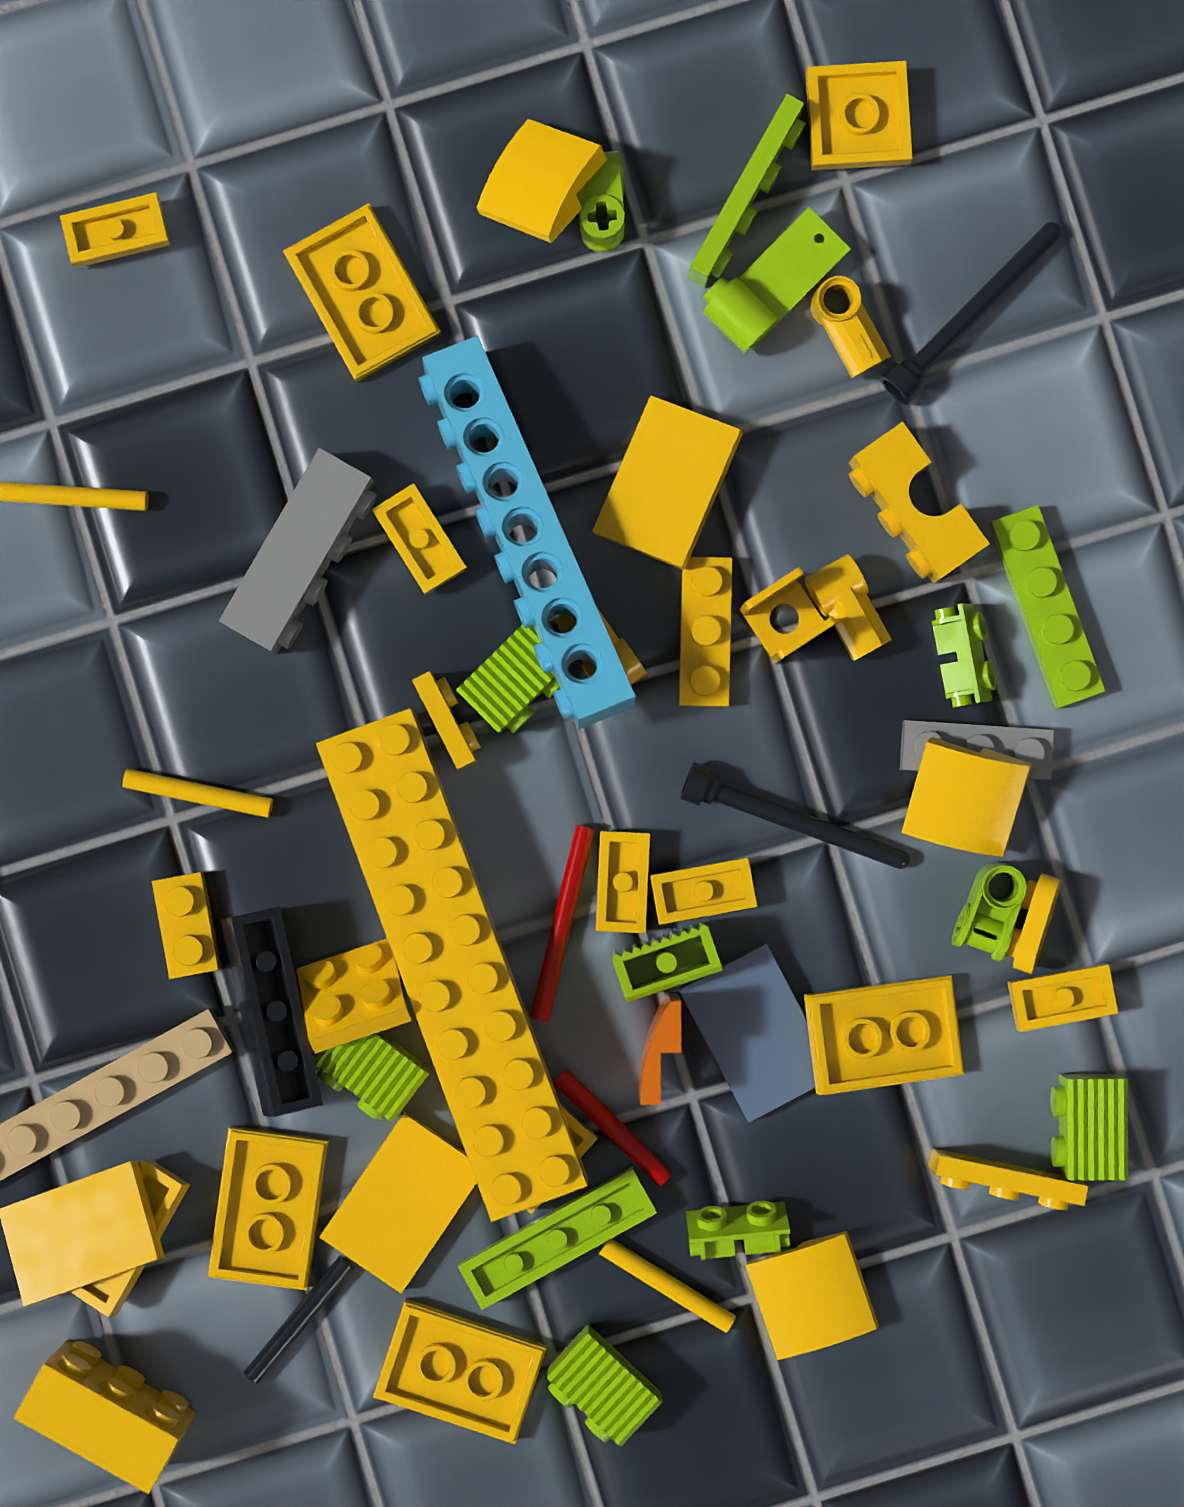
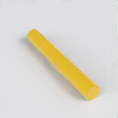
[0,482,149,511]
[122,768,273,818]
[599,1239,736,1333]

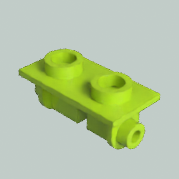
[931,603,996,708]
[686,1201,790,1260]

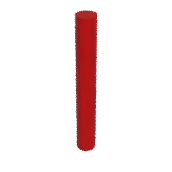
[553,1068,673,1187]

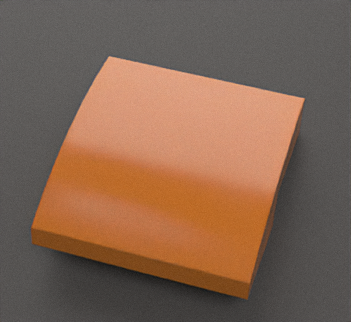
[638,993,681,1105]

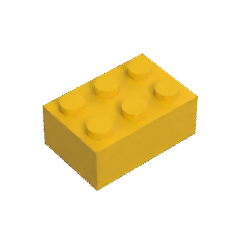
[13,1340,197,1494]

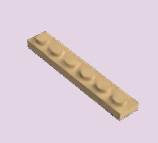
[0,1007,235,1181]

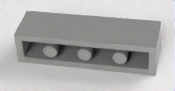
[219,448,377,654]

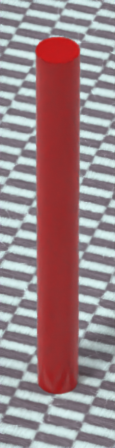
[530,824,595,1022]

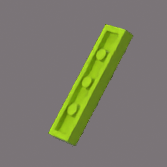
[688,94,806,288]
[988,505,1105,709]
[457,1166,657,1310]

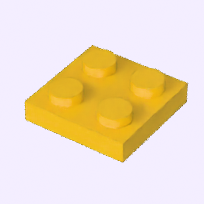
[805,61,913,171]
[296,938,412,1053]

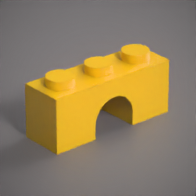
[848,421,990,584]

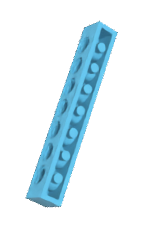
[418,335,635,730]

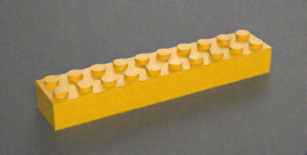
[316,708,588,1222]

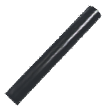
[244,1255,355,1384]

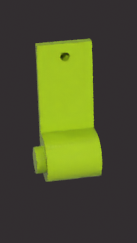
[703,207,851,355]

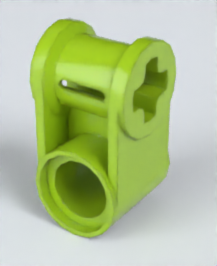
[576,150,625,253]
[951,862,1027,962]

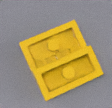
[477,119,607,243]
[901,737,1032,857]
[745,1231,879,1360]

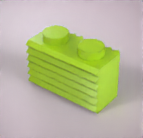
[456,624,560,734]
[612,921,723,1003]
[314,1031,432,1122]
[1050,1074,1128,1181]
[547,1324,662,1447]

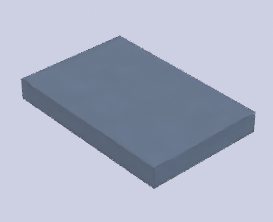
[678,943,815,1123]

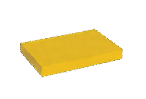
[283,203,442,383]
[592,395,743,570]
[804,975,965,1096]
[319,1111,477,1294]
[208,1126,329,1291]
[0,1161,165,1307]
[373,1298,547,1444]

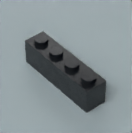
[221,906,323,1117]

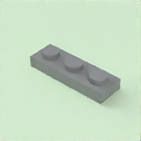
[900,720,1054,780]

